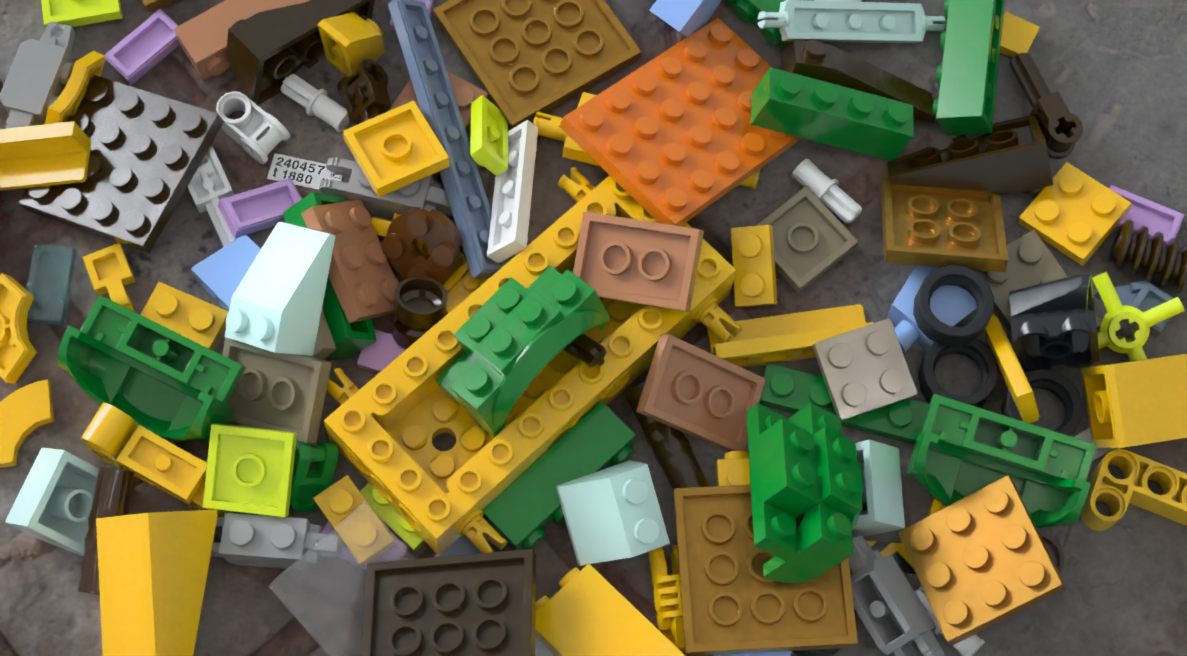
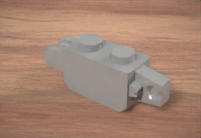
[0,21,75,129]
[319,157,453,219]
[211,512,342,570]
[849,536,945,656]

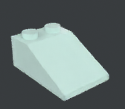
[224,222,336,356]

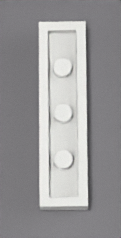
[487,120,538,264]

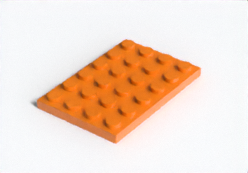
[559,18,803,226]

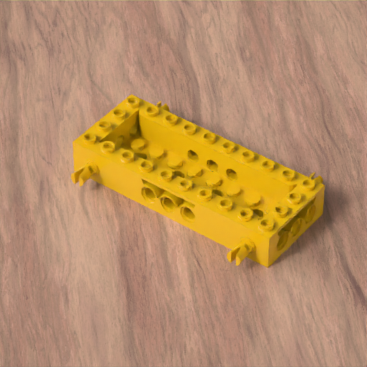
[324,167,742,556]

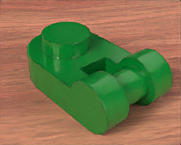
[290,442,338,513]

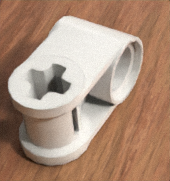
[216,91,290,164]

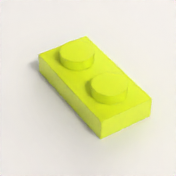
[470,95,508,176]

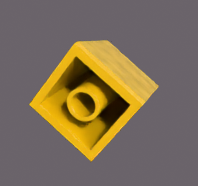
[1081,353,1187,448]
[96,510,217,656]
[535,564,685,656]

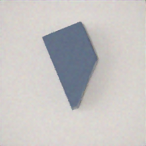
[1094,280,1174,337]

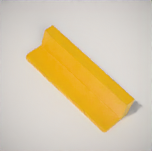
[0,121,92,191]
[707,304,873,368]

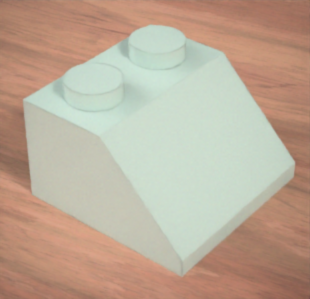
[852,440,905,536]
[5,448,99,556]
[555,460,670,566]

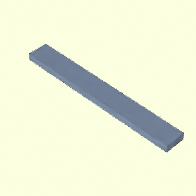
[388,0,507,279]

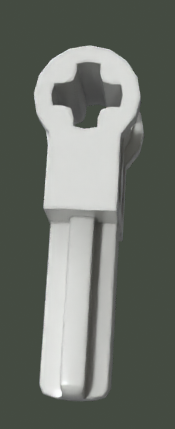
[188,145,239,247]

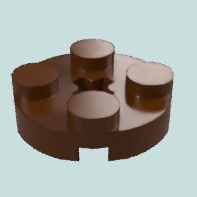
[381,207,462,283]

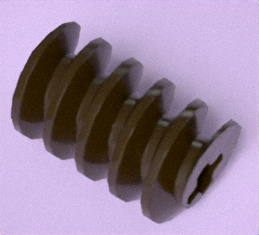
[1106,220,1187,294]

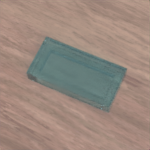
[26,244,77,325]

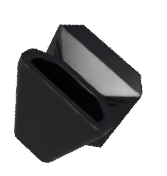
[1009,273,1100,371]

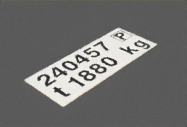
[267,153,343,190]

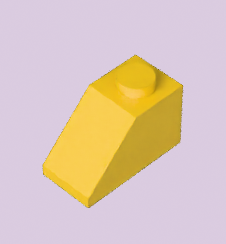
[318,12,385,77]

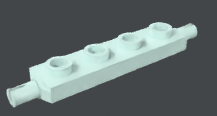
[758,0,946,43]

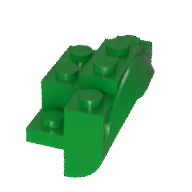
[436,266,610,437]
[57,295,246,442]
[905,394,1097,528]
[746,403,862,583]

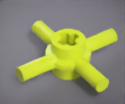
[1092,272,1185,361]

